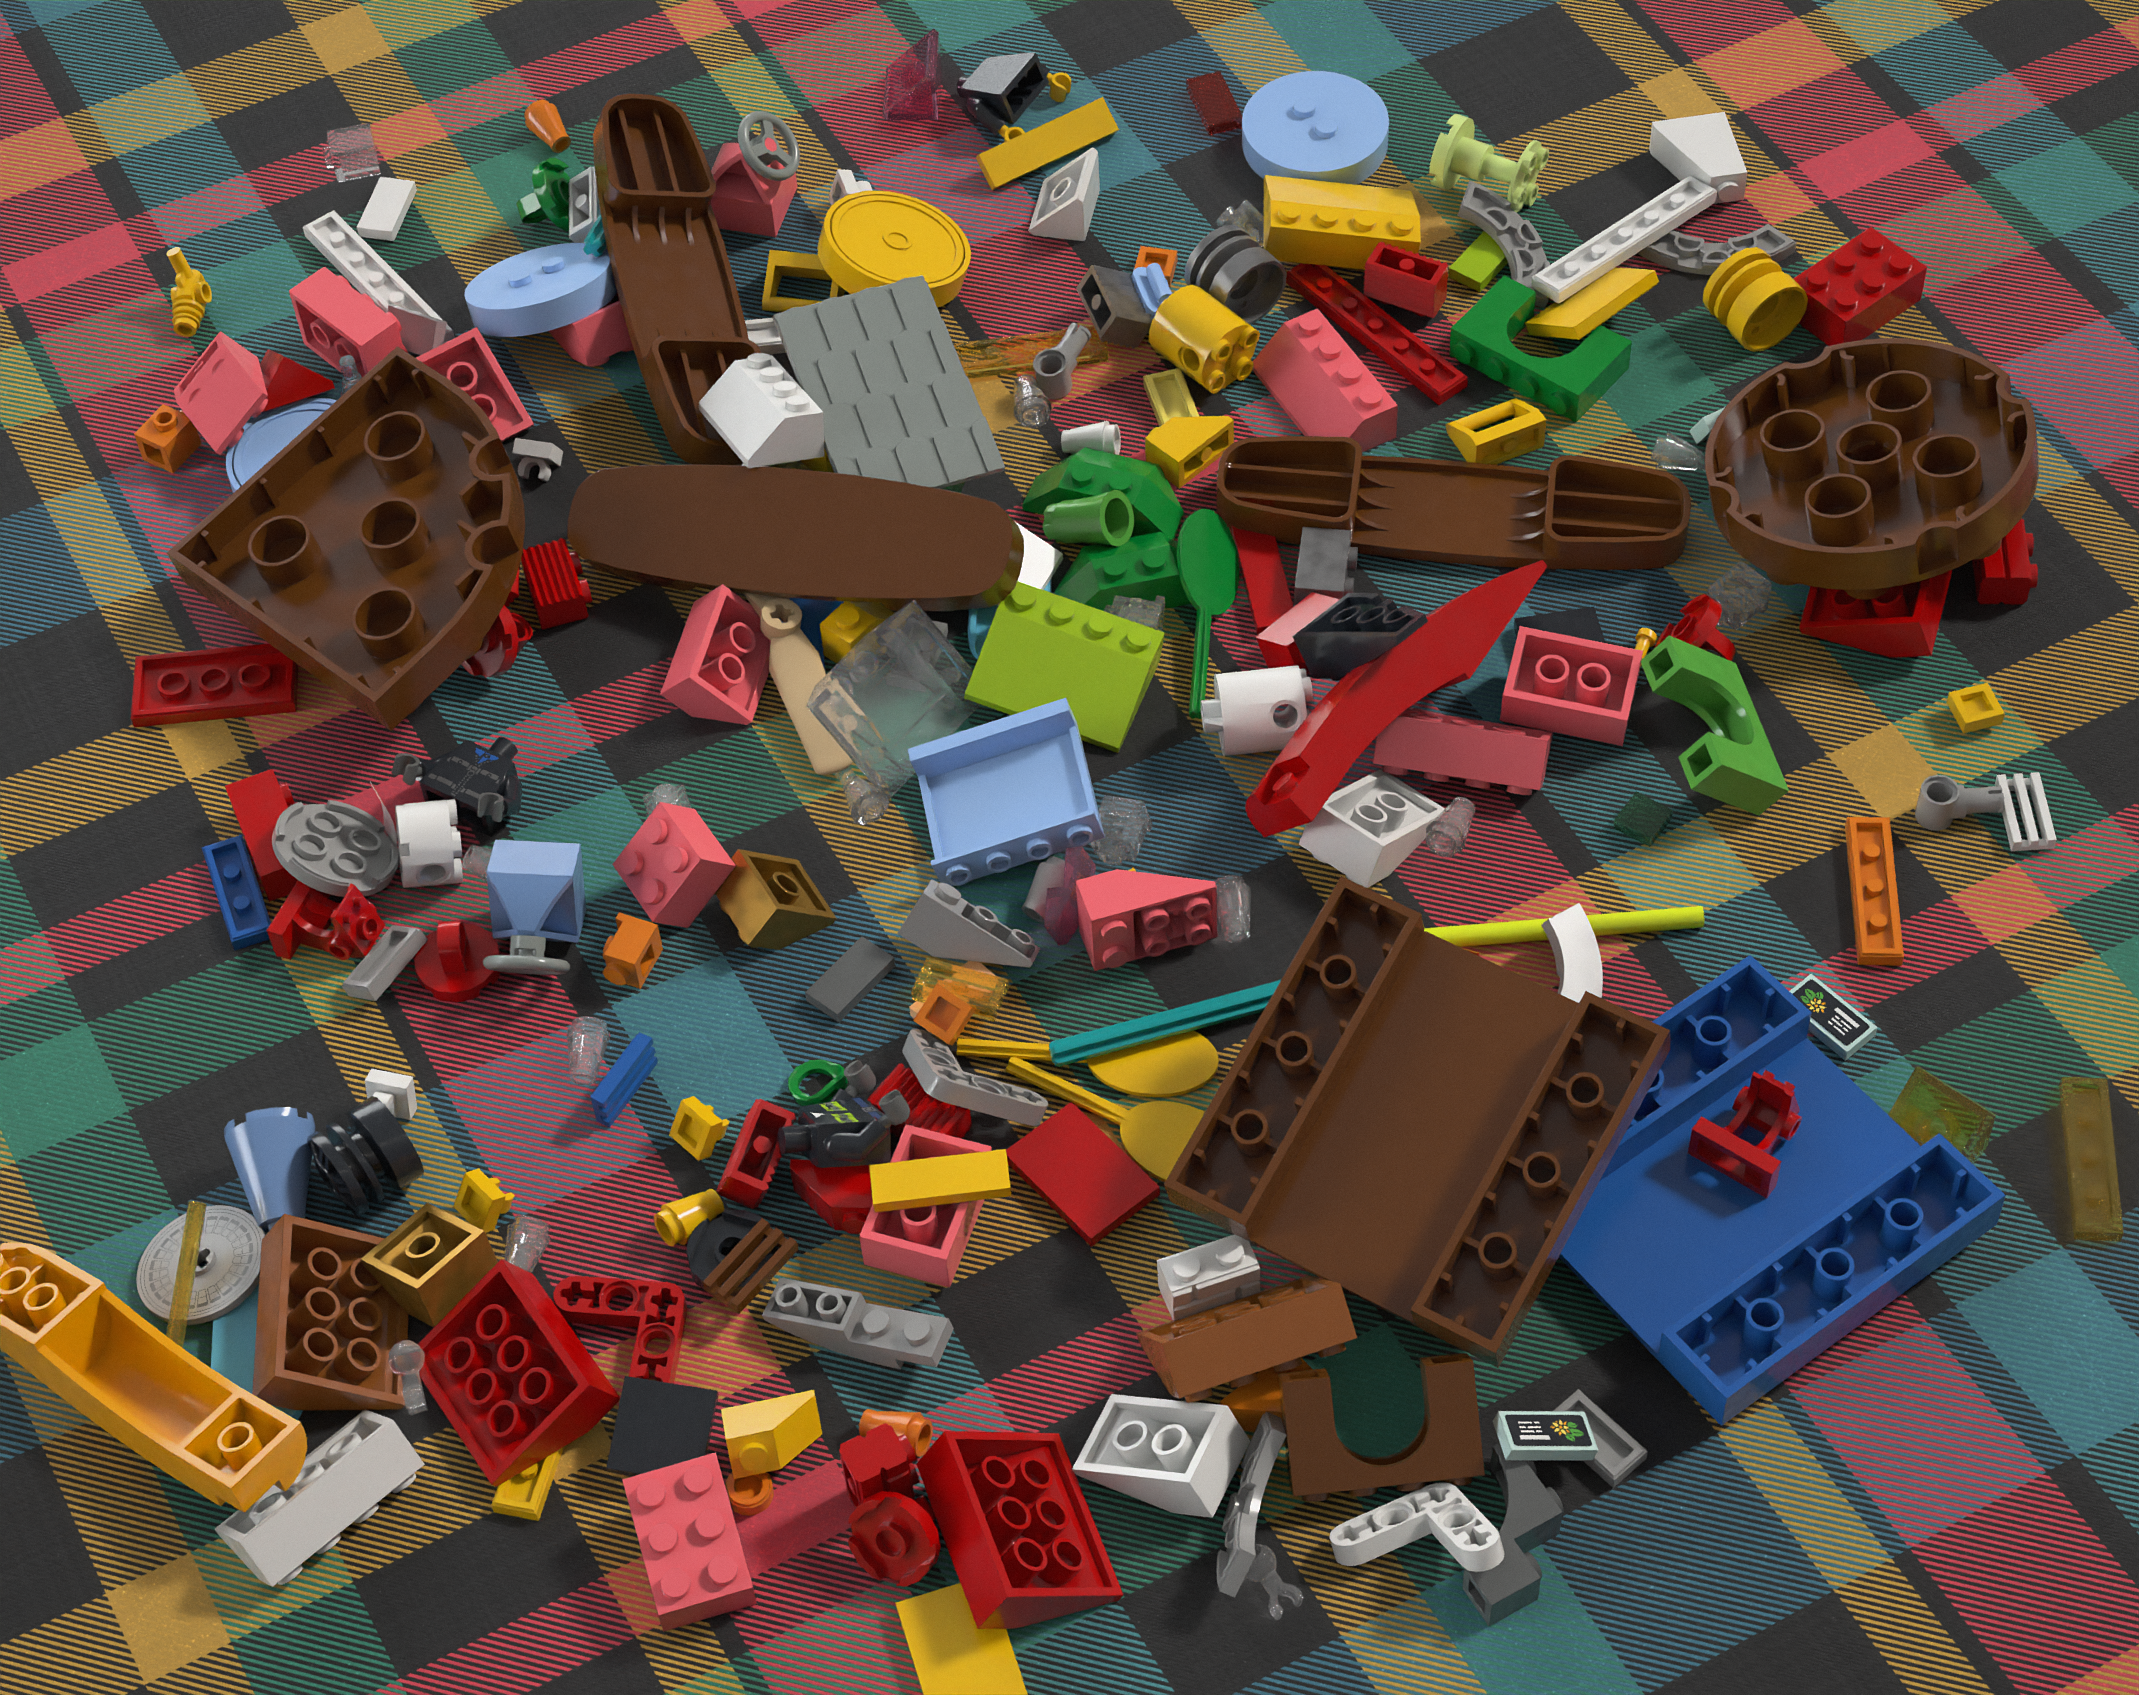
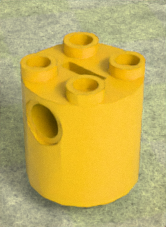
[1149,285,1260,394]

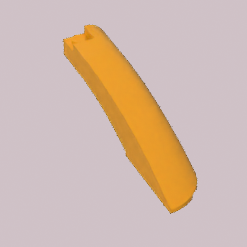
[0,1242,307,1513]

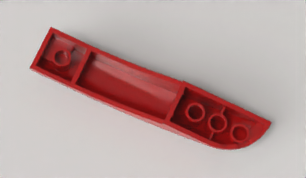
[1245,560,1547,837]

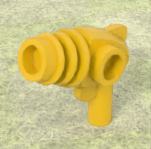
[166,247,212,337]

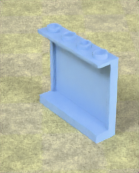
[908,698,1105,886]

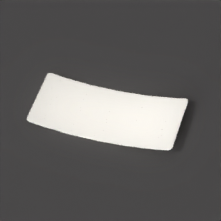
[370,782,397,847]

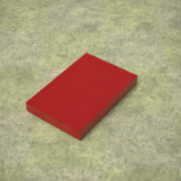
[1006,1102,1160,1247]

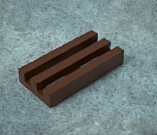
[702,1218,798,1314]

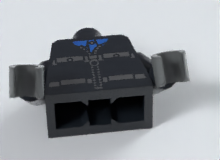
[391,737,522,837]

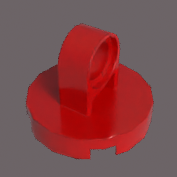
[1654,594,1736,661]
[461,605,533,678]
[414,921,500,1003]
[848,1491,941,1587]

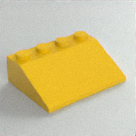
[1264,175,1421,270]

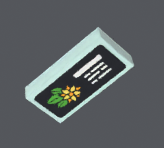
[1789,974,1877,1060]
[1493,1411,1598,1460]

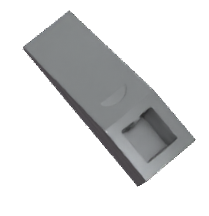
[897,879,1040,968]

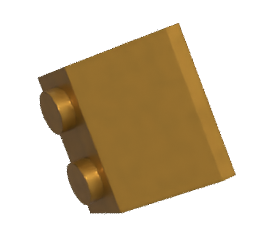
[715,849,837,950]
[361,1203,498,1327]

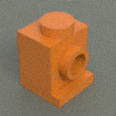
[603,912,663,989]

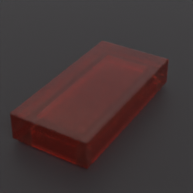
[1186,71,1243,135]

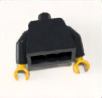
[957,52,1071,142]

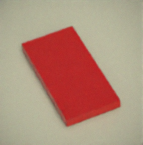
[131,644,298,728]

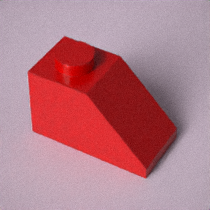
[790,1159,873,1234]

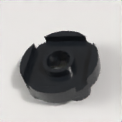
[686,1209,778,1297]

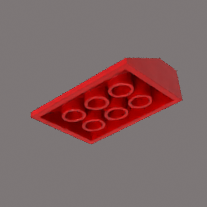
[1799,570,1952,658]
[406,1259,620,1487]
[916,1431,1124,1629]

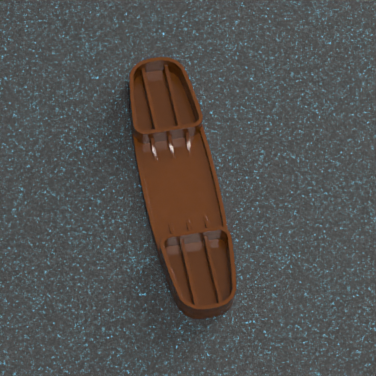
[593,94,761,465]
[1216,436,1691,570]
[567,465,1024,611]

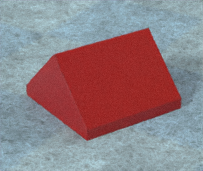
[260,349,335,412]

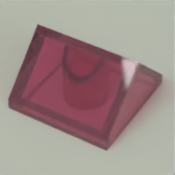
[882,29,942,121]

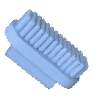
[1130,263,1172,319]

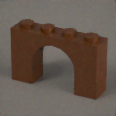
[1278,1353,1485,1502]

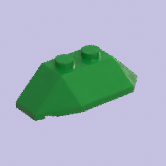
[1022,447,1184,540]
[1054,532,1191,617]

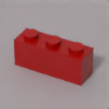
[225,769,298,902]

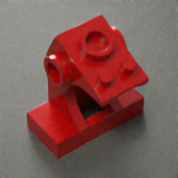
[267,880,386,960]
[1688,1070,1802,1198]

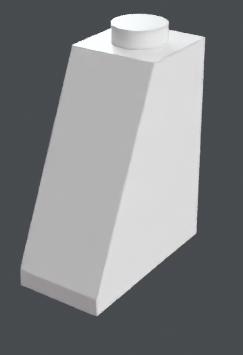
[1649,112,1747,204]

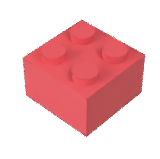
[612,802,736,928]

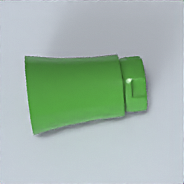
[1042,490,1134,546]

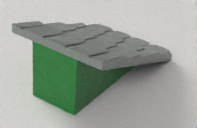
[773,275,1005,493]

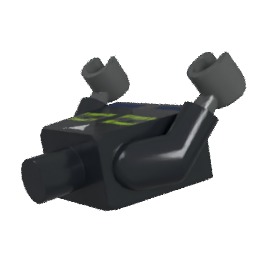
[778,1060,910,1168]

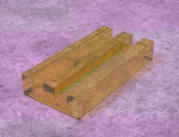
[911,958,1009,1022]

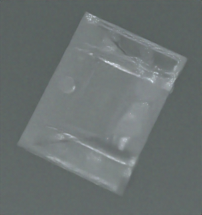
[806,600,980,800]

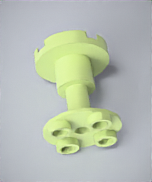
[1429,114,1549,213]

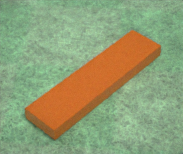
[1845,817,1904,966]

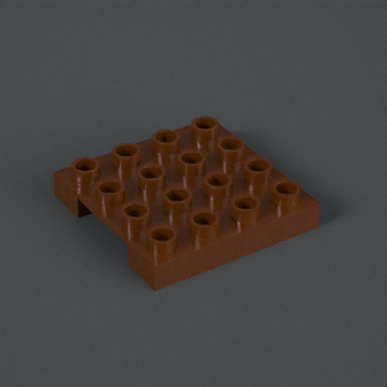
[1164,876,1670,1368]

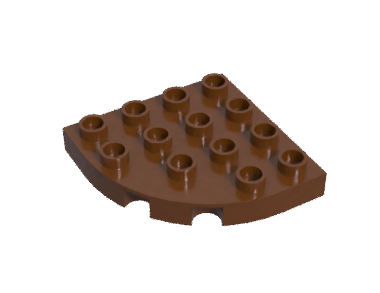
[167,347,525,731]

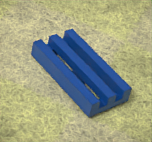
[590,1032,658,1128]

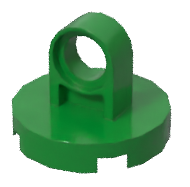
[516,158,570,231]

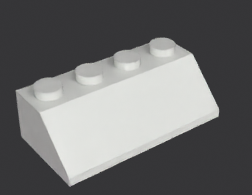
[699,353,824,468]
[215,1410,425,1587]

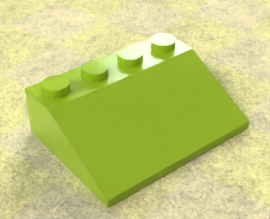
[964,581,1165,753]

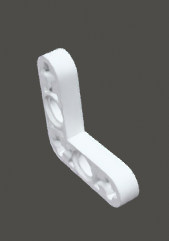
[1329,1482,1505,1572]

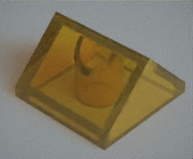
[1888,1066,1996,1165]

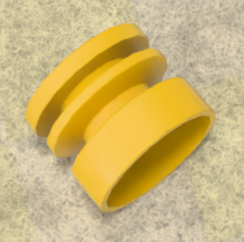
[1702,247,1808,352]

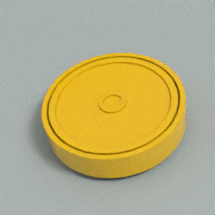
[817,191,971,308]

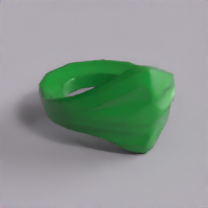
[788,1059,848,1106]

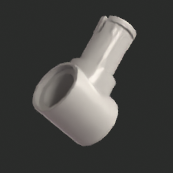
[1033,323,1091,399]
[1915,775,2004,831]

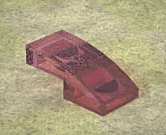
[1044,846,1096,945]

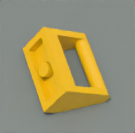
[762,250,845,312]
[1446,398,1546,465]

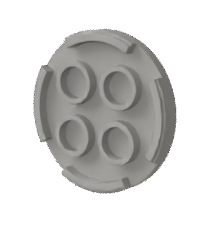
[272,800,400,897]

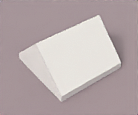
[1028,147,1100,241]

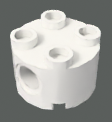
[395,799,463,888]

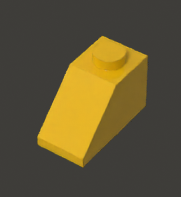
[1145,416,1234,488]
[819,601,907,674]
[721,1390,822,1479]

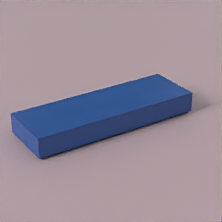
[202,835,271,951]

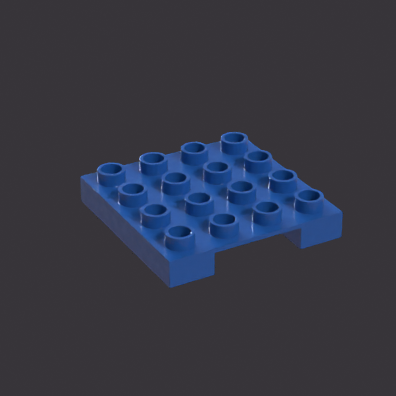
[1559,955,2006,1426]

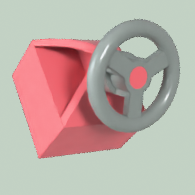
[710,111,800,237]

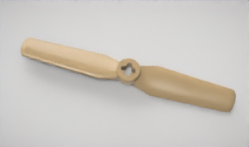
[744,593,854,775]

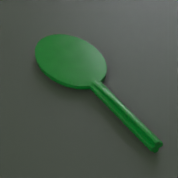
[1177,509,1239,719]

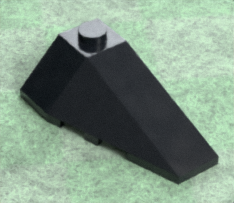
[1292,593,1428,681]

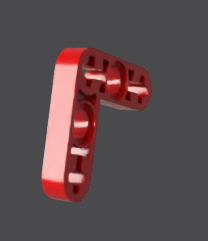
[554,1276,687,1384]

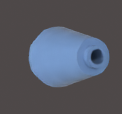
[224,1107,315,1233]

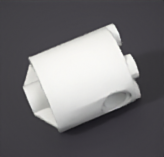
[1201,665,1313,756]

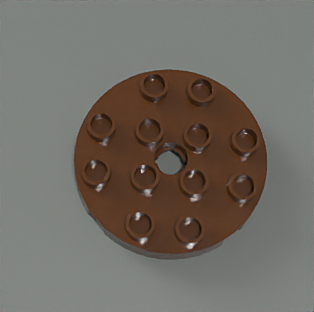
[1705,338,2039,600]

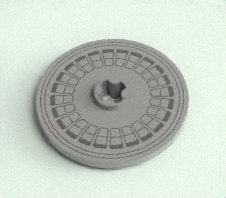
[136,1205,266,1325]

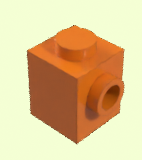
[134,404,202,473]

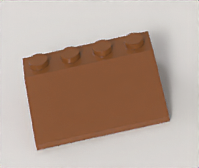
[252,1214,408,1410]
[1136,1275,1357,1403]

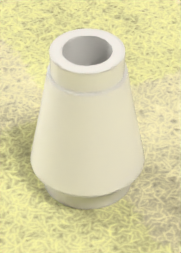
[1061,421,1121,455]

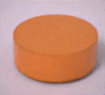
[725,1472,774,1516]

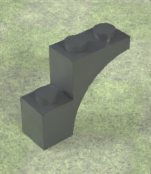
[1462,1442,1564,1626]

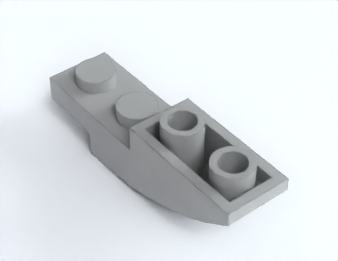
[762,1278,954,1369]

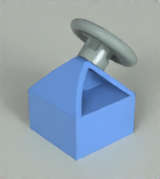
[483,840,586,975]

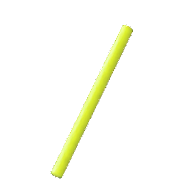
[1424,906,1704,947]

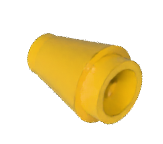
[654,1189,724,1246]

